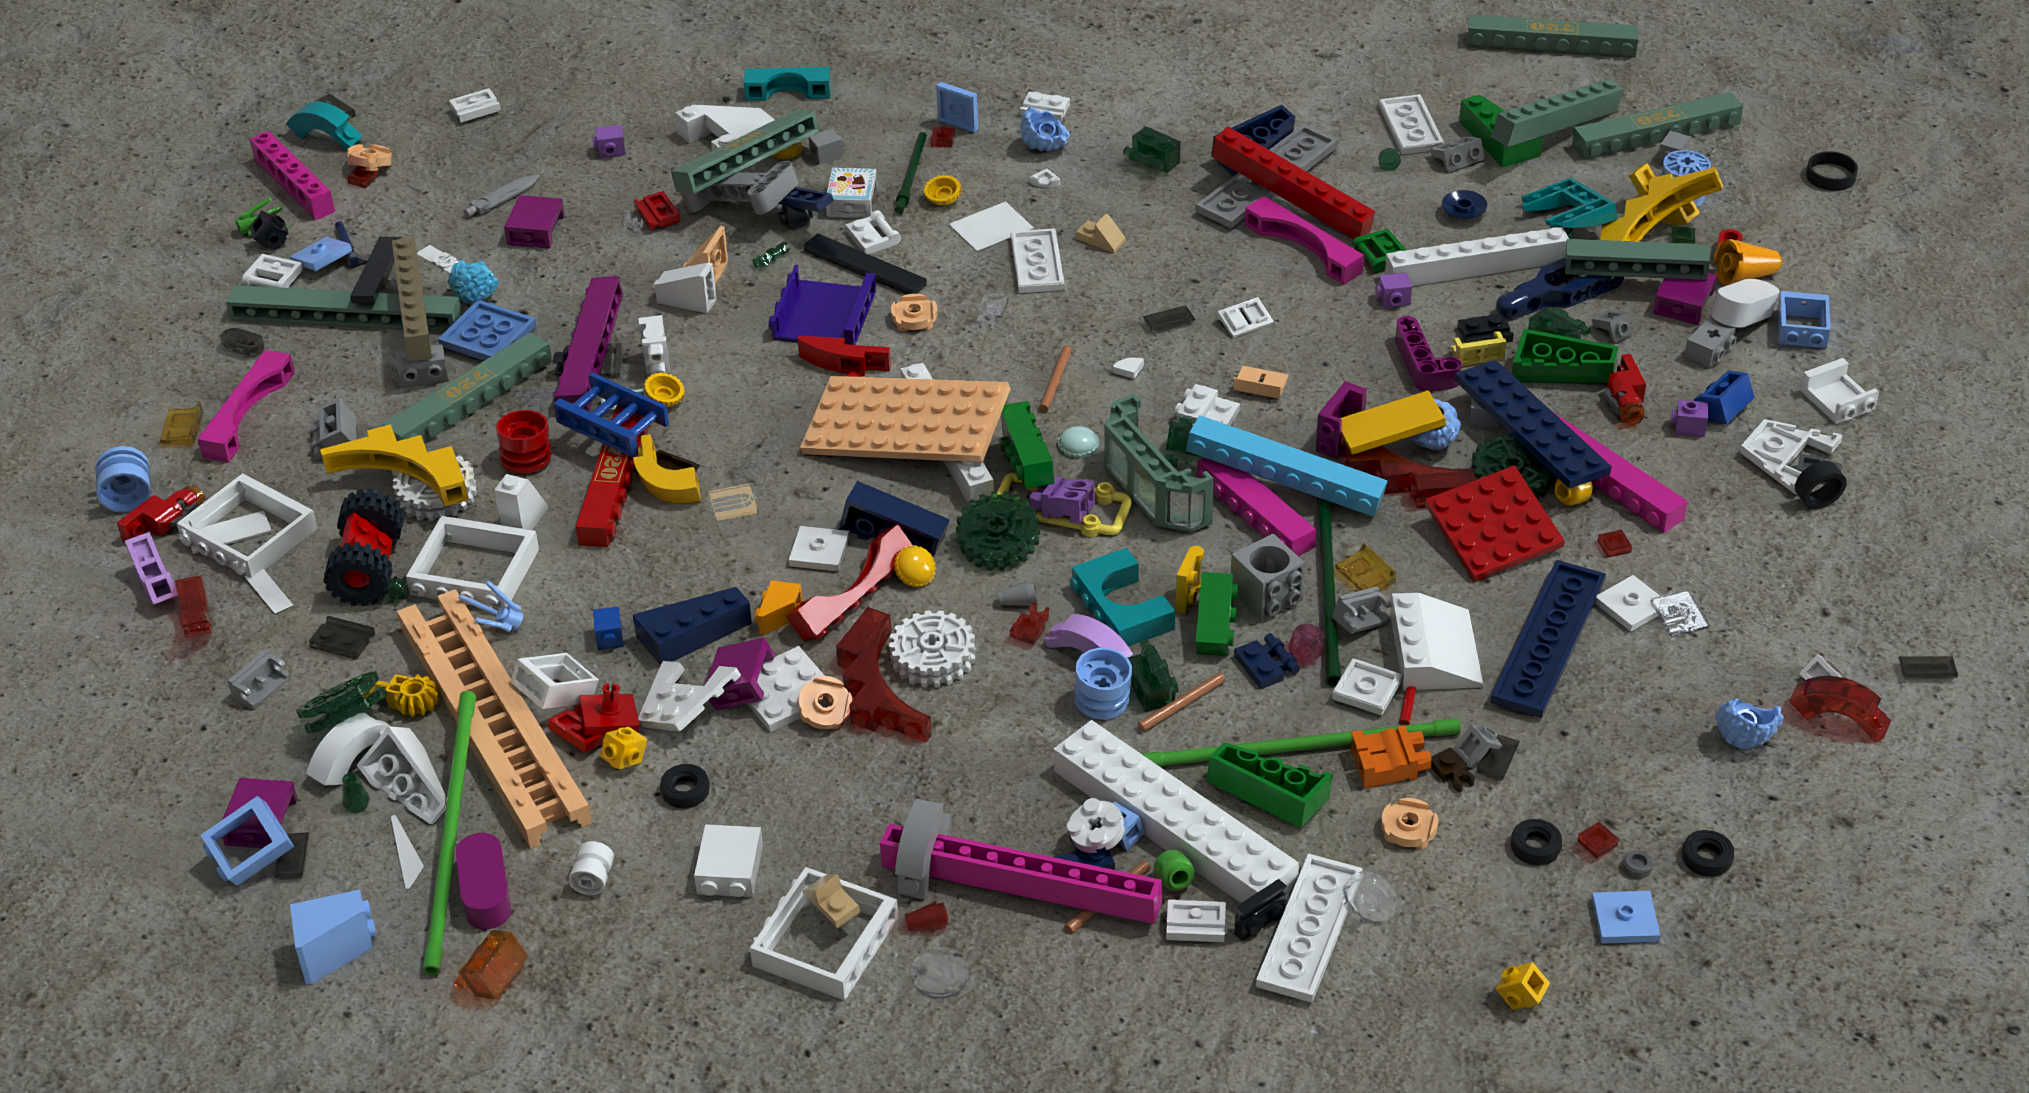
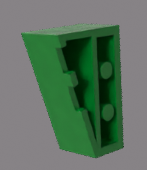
[1196,572,1238,656]

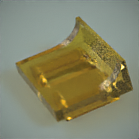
[160,401,204,444]
[1335,543,1396,591]

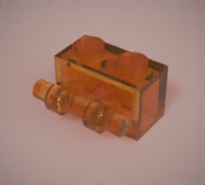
[454,930,528,1000]

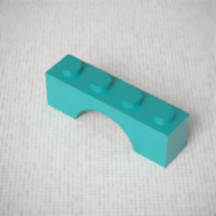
[744,66,831,101]

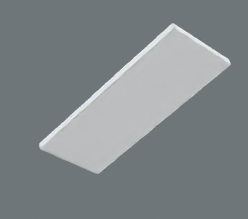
[190,511,272,554]

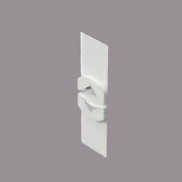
[417,245,459,273]
[243,569,293,613]

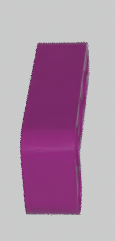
[1395,316,1462,392]

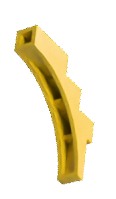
[1600,167,1723,242]
[320,424,469,507]

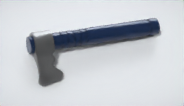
[335,221,371,267]

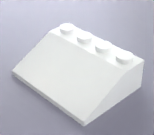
[1390,593,1483,690]

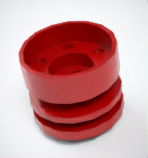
[496,410,552,473]

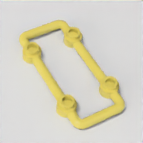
[992,472,1132,537]

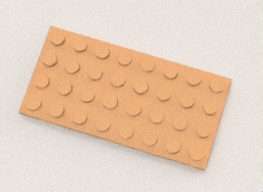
[800,376,1011,462]

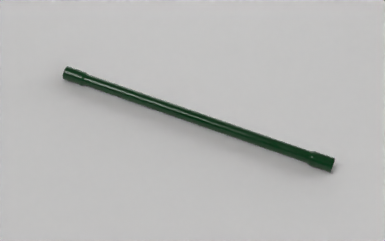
[1317,497,1341,686]

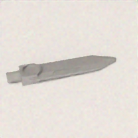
[464,174,540,218]

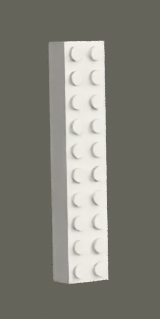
[1053,720,1299,903]

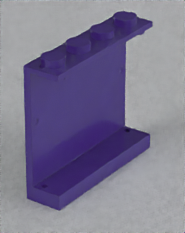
[768,265,877,345]

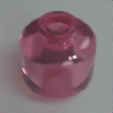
[1288,624,1325,663]

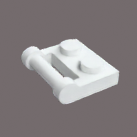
[845,210,901,254]
[242,254,303,288]

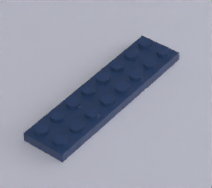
[1455,360,1612,489]
[1490,560,1606,718]

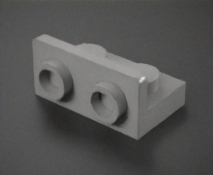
[1430,136,1484,172]

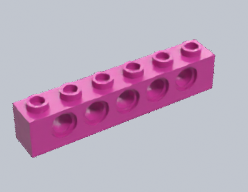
[250,131,335,220]

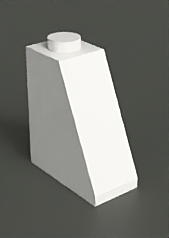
[653,262,717,314]
[494,474,548,530]

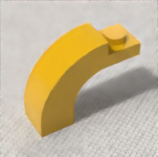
[633,434,701,504]

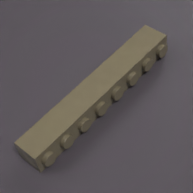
[392,237,432,362]

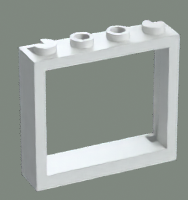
[177,473,318,577]
[406,516,539,610]
[749,867,898,1001]

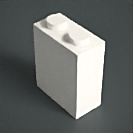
[694,824,763,897]

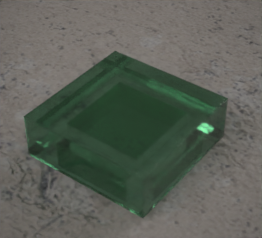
[1671,226,1695,244]

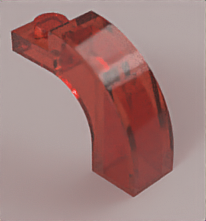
[175,575,212,638]
[1789,676,1891,742]

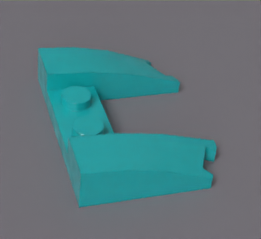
[1521,177,1618,228]

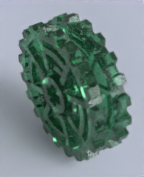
[1469,434,1552,501]
[956,491,1040,571]
[296,671,387,734]

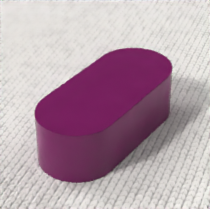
[456,833,511,930]

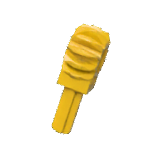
[354,674,439,718]

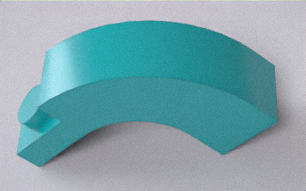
[286,101,363,151]

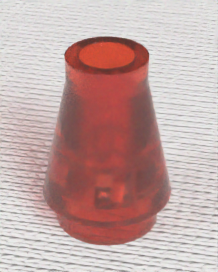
[905,901,949,931]

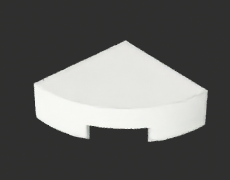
[1030,169,1060,188]
[1112,358,1144,379]

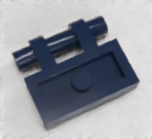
[1234,633,1300,689]

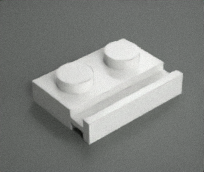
[449,88,501,122]
[1020,92,1070,122]
[1166,900,1226,942]

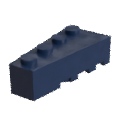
[1211,105,1295,176]
[839,481,950,556]
[633,587,752,665]

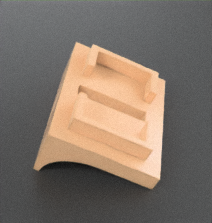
[1233,366,1289,399]

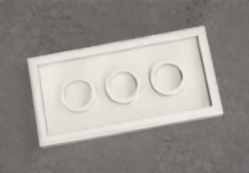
[1379,94,1445,155]
[1010,228,1064,293]

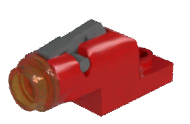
[1603,354,1646,425]
[117,485,205,542]

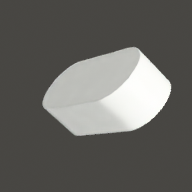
[1711,279,1779,327]

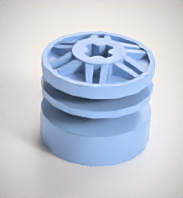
[1661,150,1711,207]
[95,446,151,513]
[1074,647,1132,720]

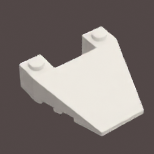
[675,105,775,151]

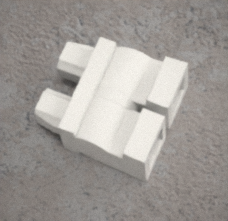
[639,315,670,375]

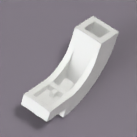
[306,713,389,785]

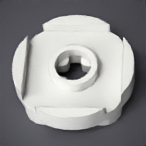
[1067,798,1125,853]

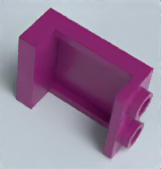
[504,195,565,249]
[1653,273,1717,325]
[1316,381,1367,459]
[706,637,775,710]
[222,778,298,848]

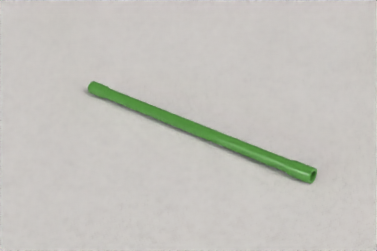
[423,691,476,975]
[1141,718,1461,767]

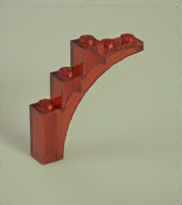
[1340,412,1476,509]
[836,607,932,742]

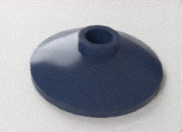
[1442,190,1487,219]

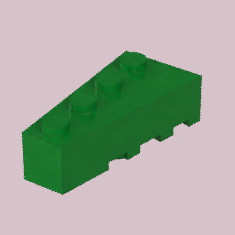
[1512,329,1619,383]
[999,401,1055,489]
[1206,742,1333,828]

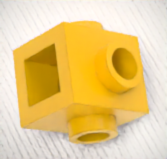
[600,727,648,769]
[1495,962,1550,1010]

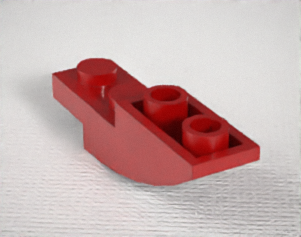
[797,335,891,376]

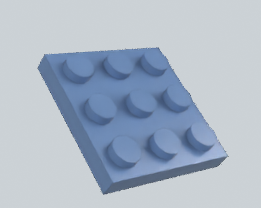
[438,300,537,361]

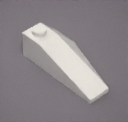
[357,726,447,824]

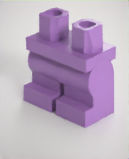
[1030,476,1095,524]

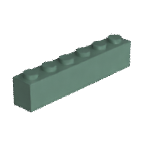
[1565,239,1710,280]

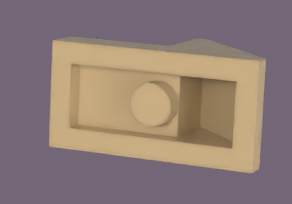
[1076,214,1126,253]
[803,874,860,928]

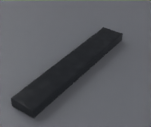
[804,233,927,294]
[350,237,402,304]

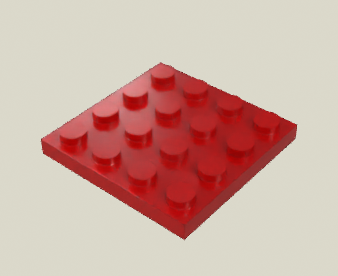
[1425,465,1565,582]

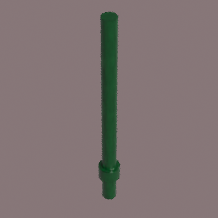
[895,132,927,214]

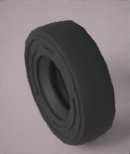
[660,764,710,808]
[1511,819,1562,865]
[1682,830,1734,877]

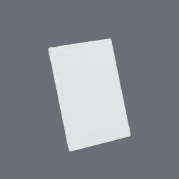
[949,201,1034,251]

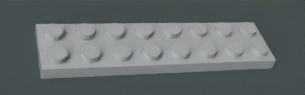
[1196,124,1338,228]

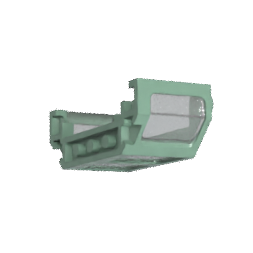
[1104,393,1213,532]

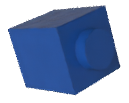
[593,606,624,650]

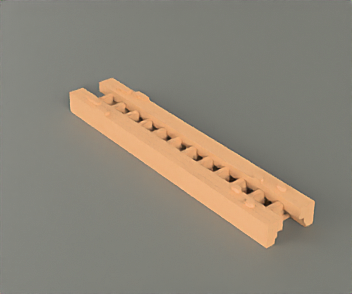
[397,589,592,849]

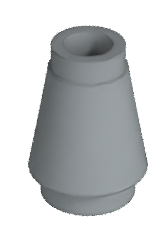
[999,581,1038,606]

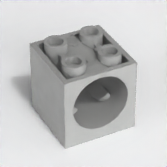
[1231,534,1305,621]

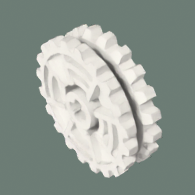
[393,455,477,522]
[889,610,976,688]

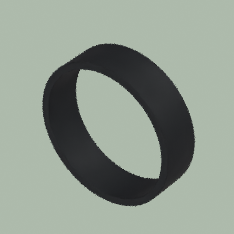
[1806,151,1858,191]

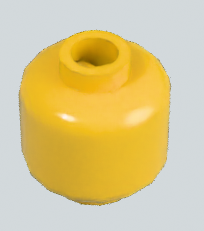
[1555,479,1593,506]

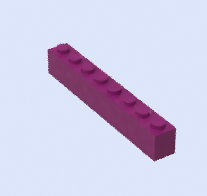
[554,276,623,412]

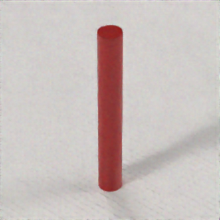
[1399,686,1417,725]

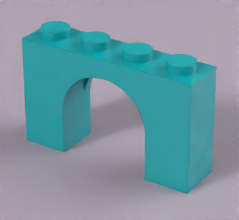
[1070,548,1175,647]

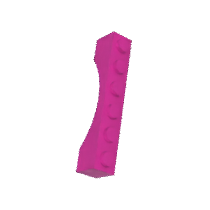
[1245,196,1364,285]
[198,350,295,462]

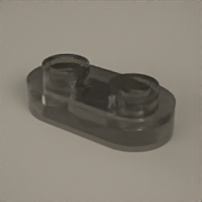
[220,328,265,356]

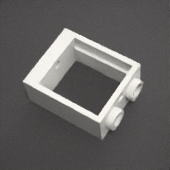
[510,653,599,709]

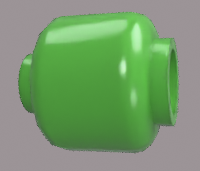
[1154,849,1195,892]

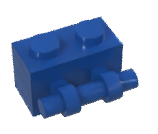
[1694,370,1755,424]

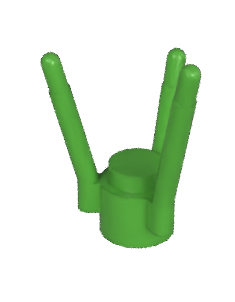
[235,197,289,237]

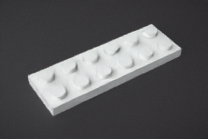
[1256,854,1363,1003]

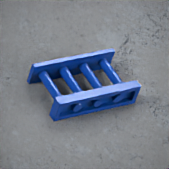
[554,372,669,457]

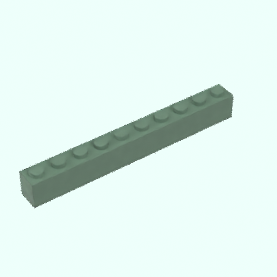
[226,285,462,332]

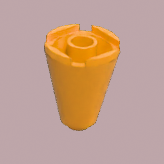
[1714,239,1782,285]

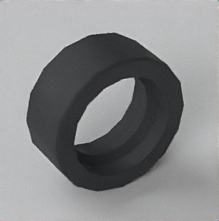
[1795,460,1847,509]

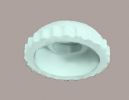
[1058,426,1100,459]

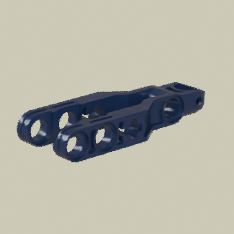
[1496,258,1624,319]

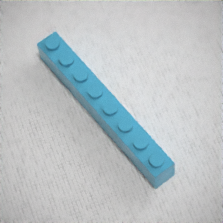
[1186,415,1388,517]

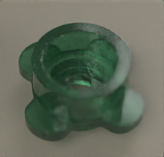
[387,576,408,603]

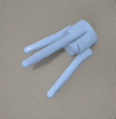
[458,581,523,632]

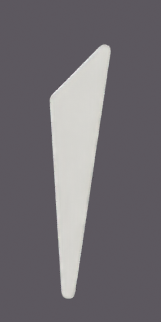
[391,815,424,889]

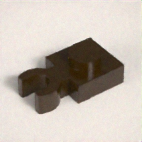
[1431,747,1475,792]

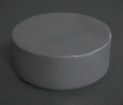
[1623,851,1653,879]

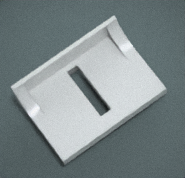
[1216,297,1274,338]

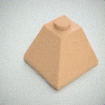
[683,226,728,284]

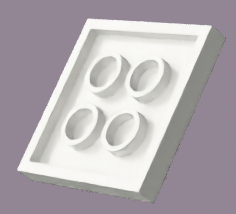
[747,646,830,733]

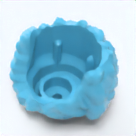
[447,260,498,304]

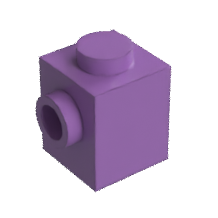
[592,125,626,158]
[1375,273,1412,308]
[1671,400,1708,437]

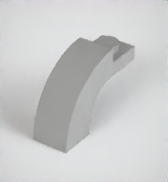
[895,799,943,900]

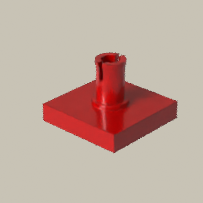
[579,683,640,735]

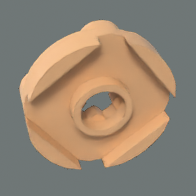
[347,144,392,171]
[891,294,938,331]
[798,676,852,730]
[1381,798,1438,849]

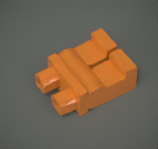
[1351,725,1431,788]

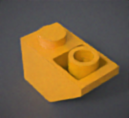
[755,580,803,635]

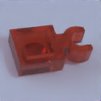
[1010,603,1049,645]

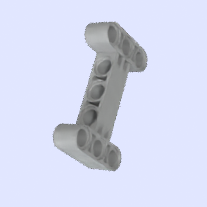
[680,161,798,214]

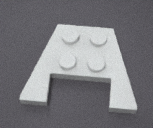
[1740,419,1842,495]
[638,661,741,732]

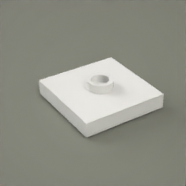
[789,526,850,572]
[1595,575,1669,632]
[1332,658,1402,716]

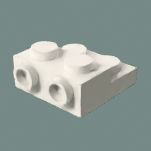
[1174,384,1240,431]

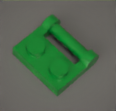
[1351,229,1407,273]

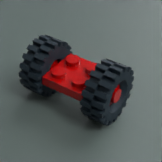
[323,488,405,606]

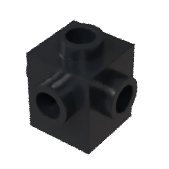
[249,210,289,250]

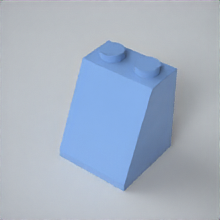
[290,890,376,985]

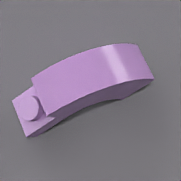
[125,532,179,605]
[1043,614,1133,659]

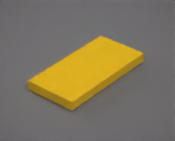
[1340,390,1446,455]

